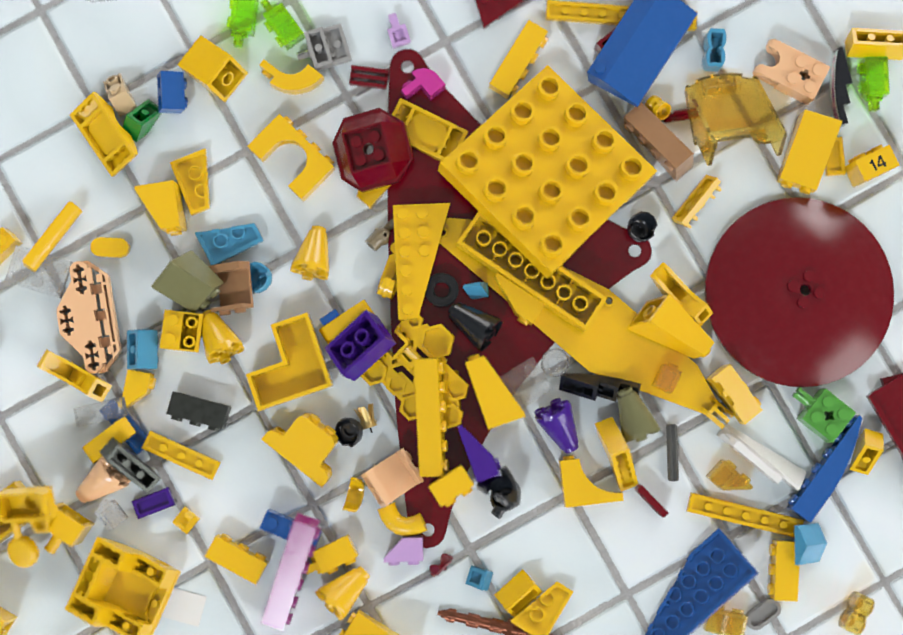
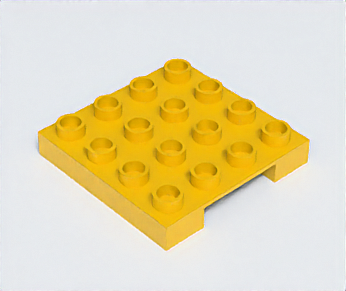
[438,65,657,279]

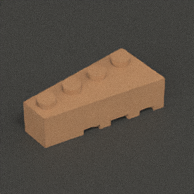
[624,102,694,181]

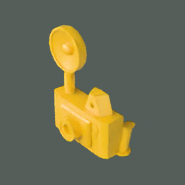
[0,486,59,568]

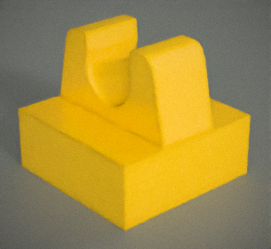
[172,507,200,534]

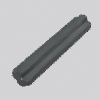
[666,424,679,481]

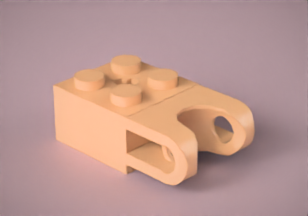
[753,39,830,105]

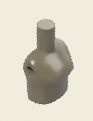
[365,219,394,251]

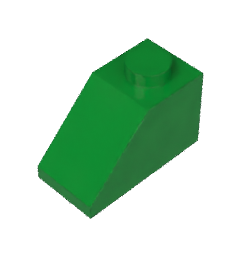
[122,99,162,142]

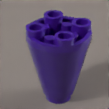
[534,398,579,454]

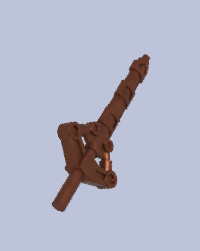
[437,608,553,635]

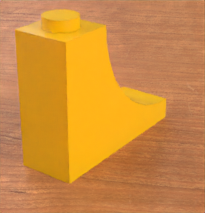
[594,417,638,492]
[558,455,624,508]

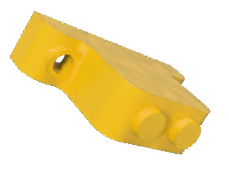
[261,413,338,487]

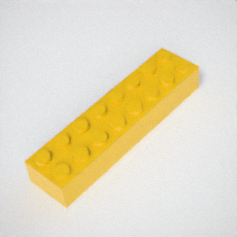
[456,211,607,332]

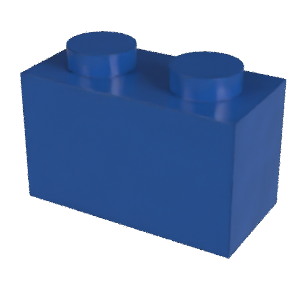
[157,71,188,114]

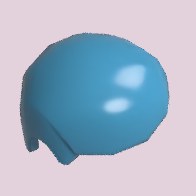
[250,262,272,293]

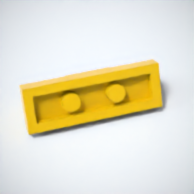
[671,175,721,229]

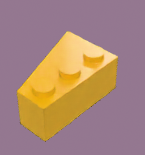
[705,364,763,425]

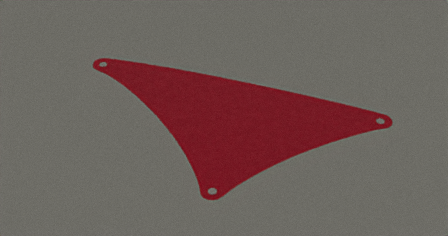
[387,49,652,548]

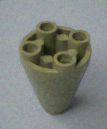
[617,387,660,443]

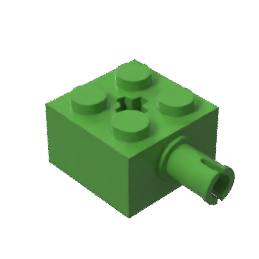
[792,387,856,443]

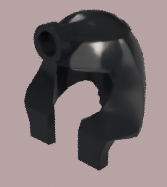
[476,466,521,519]

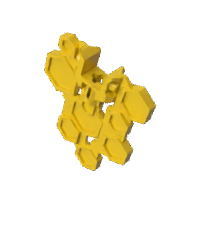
[361,315,469,429]

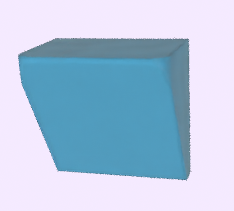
[463,282,489,299]
[465,565,493,591]

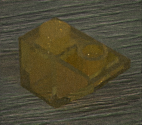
[706,459,753,490]

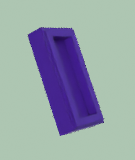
[131,487,176,519]

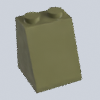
[151,250,224,313]

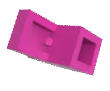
[401,68,445,100]

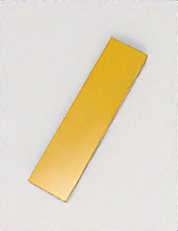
[141,430,221,480]

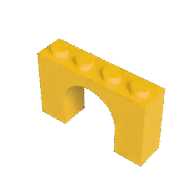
[247,114,335,202]

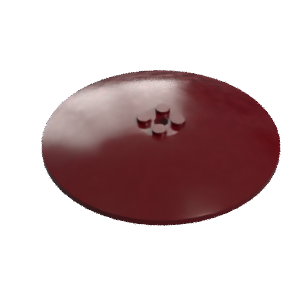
[705,197,894,387]

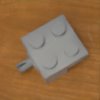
[297,23,352,71]

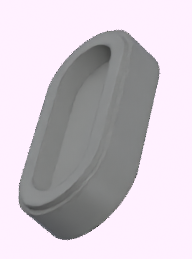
[745,598,781,630]

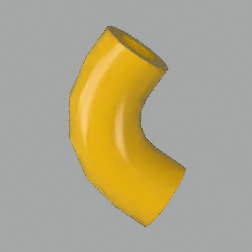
[377,502,427,537]

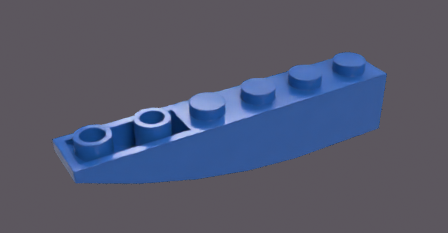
[787,415,863,523]

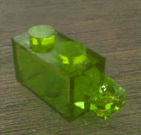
[227,0,259,48]
[260,0,305,51]
[857,56,890,112]

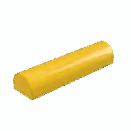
[22,201,82,272]

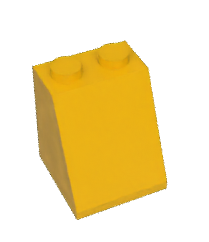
[177,35,248,102]
[134,180,187,236]

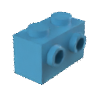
[127,330,159,369]

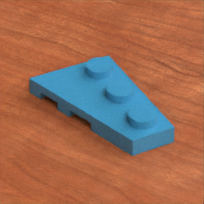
[195,223,264,265]

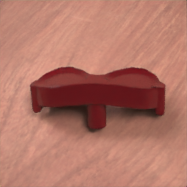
[429,554,453,577]

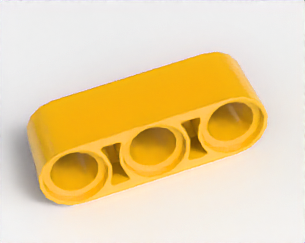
[319,300,374,344]
[82,417,136,464]

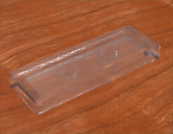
[73,397,128,427]

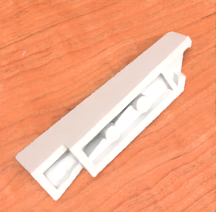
[717,424,806,490]

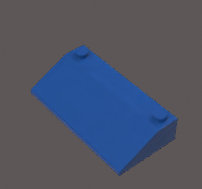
[587,0,697,107]

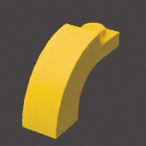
[259,59,324,95]

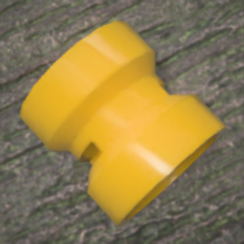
[645,95,671,120]

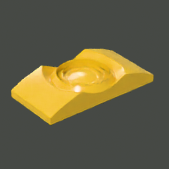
[70,92,138,177]
[392,98,468,161]

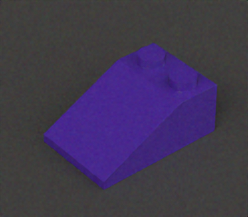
[457,425,501,483]

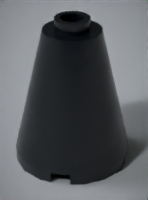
[448,302,503,352]

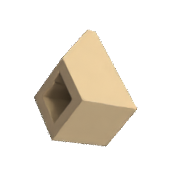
[103,74,137,117]

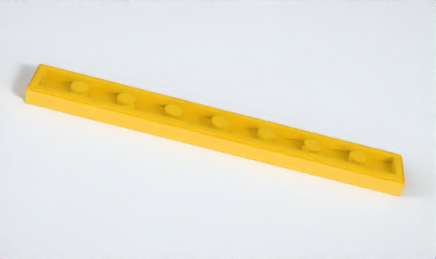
[545,0,697,31]

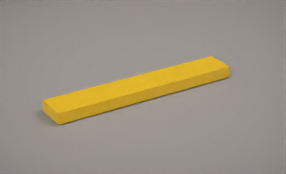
[686,492,804,538]

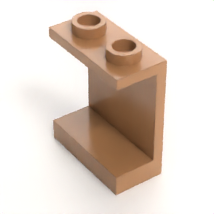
[208,261,254,316]

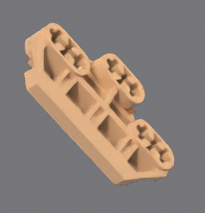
[56,261,122,374]

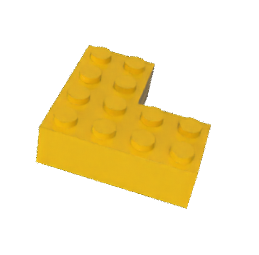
[246,312,334,411]

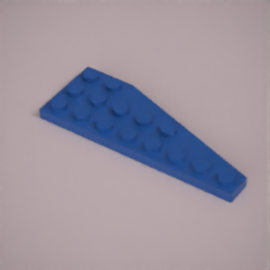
[645,528,759,635]

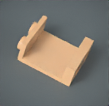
[361,448,424,508]

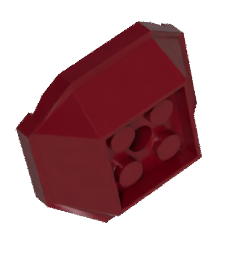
[332,108,415,193]

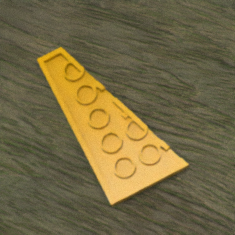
[393,203,450,320]

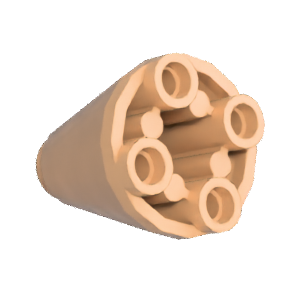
[76,456,131,503]

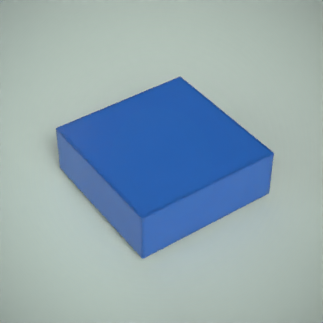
[319,309,340,326]

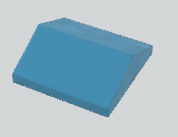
[794,523,827,565]

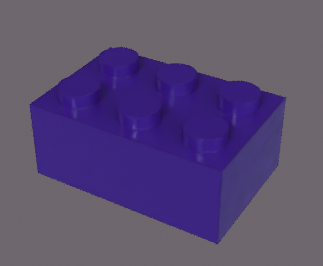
[324,310,396,381]

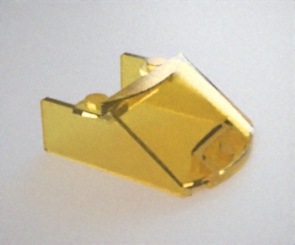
[684,73,787,166]

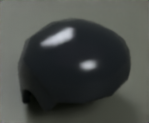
[627,212,657,242]
[335,418,363,448]

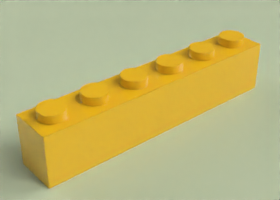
[414,358,449,477]

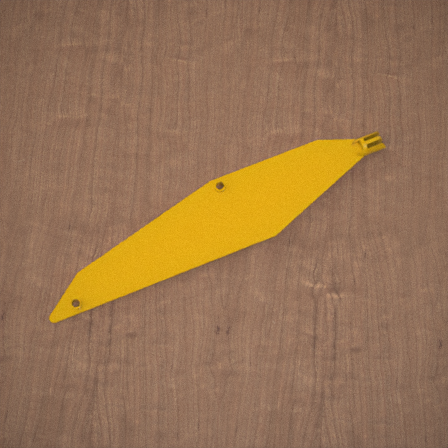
[439,218,734,429]

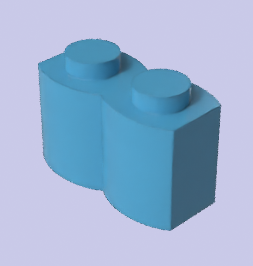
[702,28,726,72]

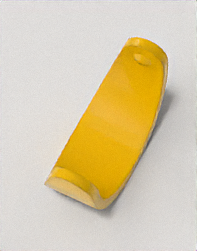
[342,477,364,512]

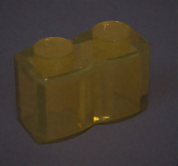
[838,591,875,635]
[703,606,748,635]

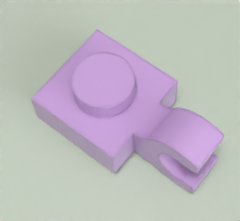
[387,13,411,49]

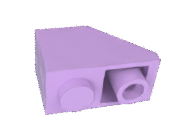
[384,535,424,566]

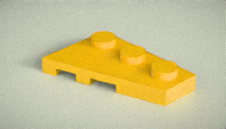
[170,148,210,216]
[510,582,574,635]

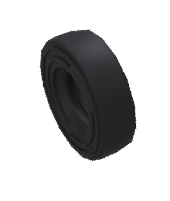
[425,273,459,307]

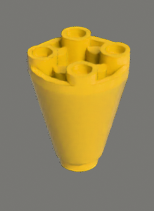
[290,226,329,281]
[201,310,244,364]
[315,566,370,621]

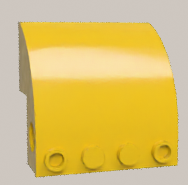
[65,536,181,635]

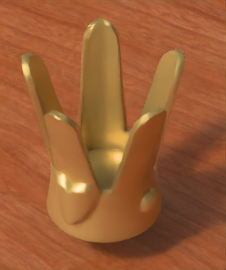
[354,403,377,433]

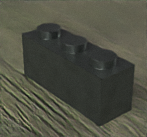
[166,391,231,432]
[100,437,161,493]

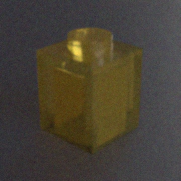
[652,362,682,394]

